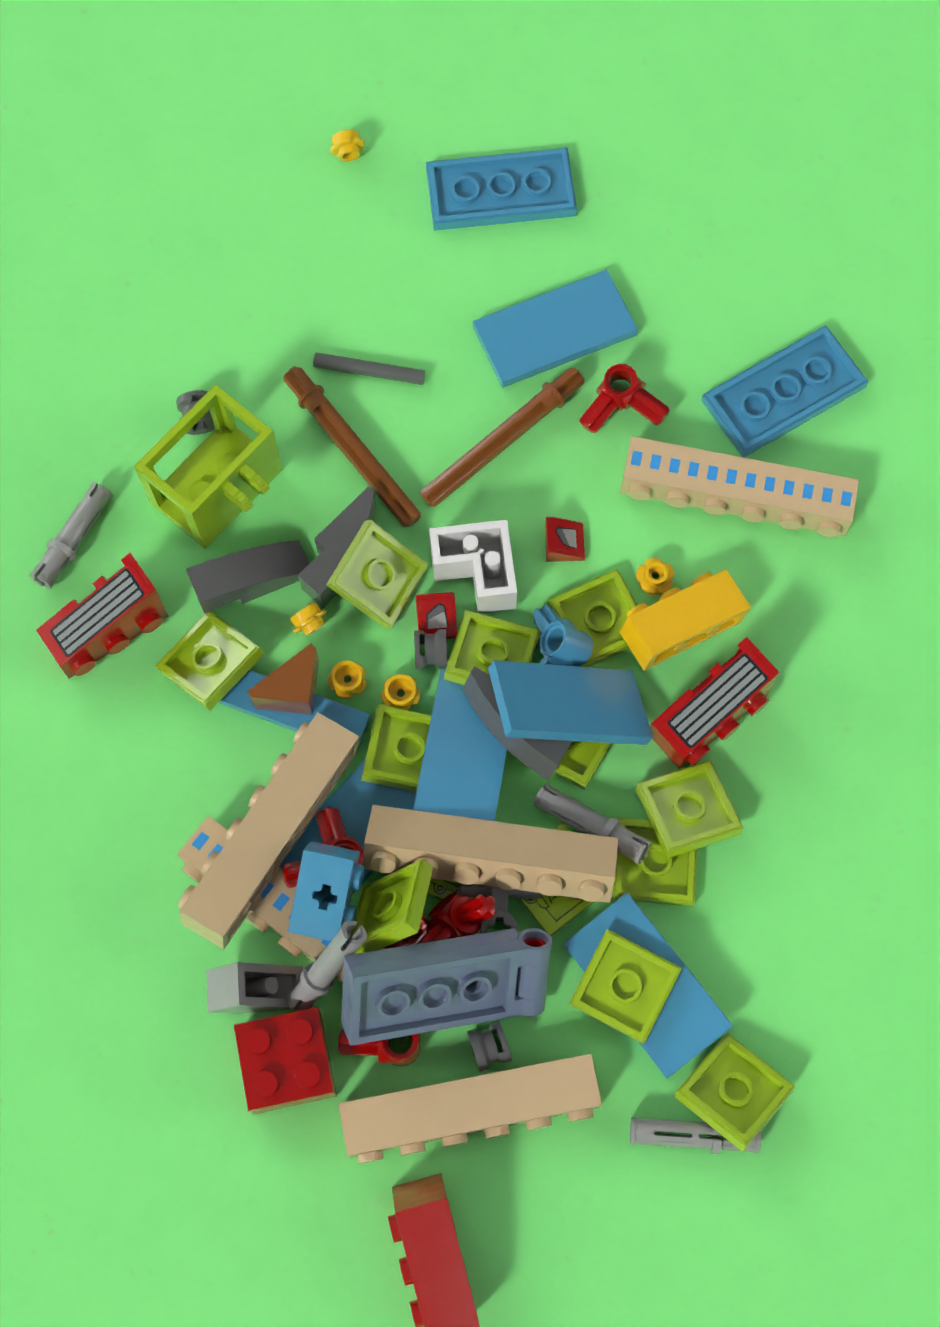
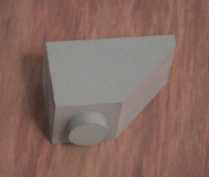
[206,962,303,1014]

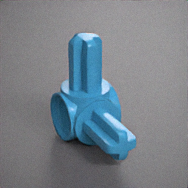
[533,605,593,667]

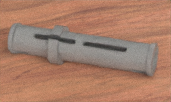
[29,482,113,589]
[534,784,652,865]
[287,920,367,1011]
[630,1117,761,1154]

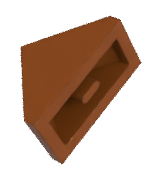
[247,643,319,714]

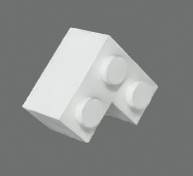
[429,520,517,613]

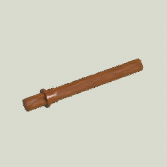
[283,366,421,527]
[420,368,584,507]

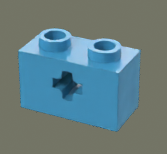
[288,841,364,941]

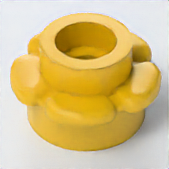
[330,129,365,162]
[636,558,675,595]
[290,602,326,636]
[328,661,367,698]
[381,674,420,710]

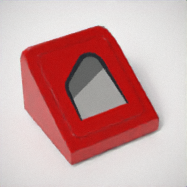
[545,517,585,562]
[416,592,458,639]

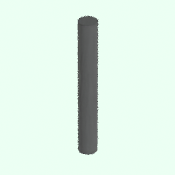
[313,352,425,385]

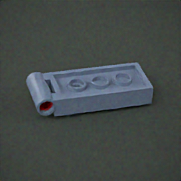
[341,928,552,1046]

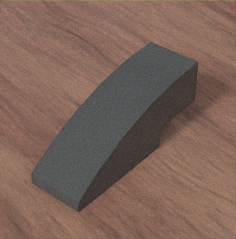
[298,486,376,608]
[186,540,309,614]
[462,666,572,780]

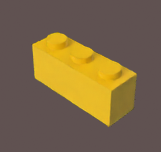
[620,569,751,671]

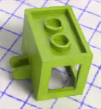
[134,384,283,549]

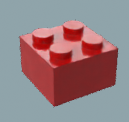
[234,1007,337,1114]

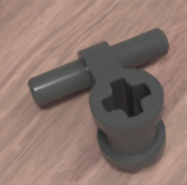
[458,883,541,934]

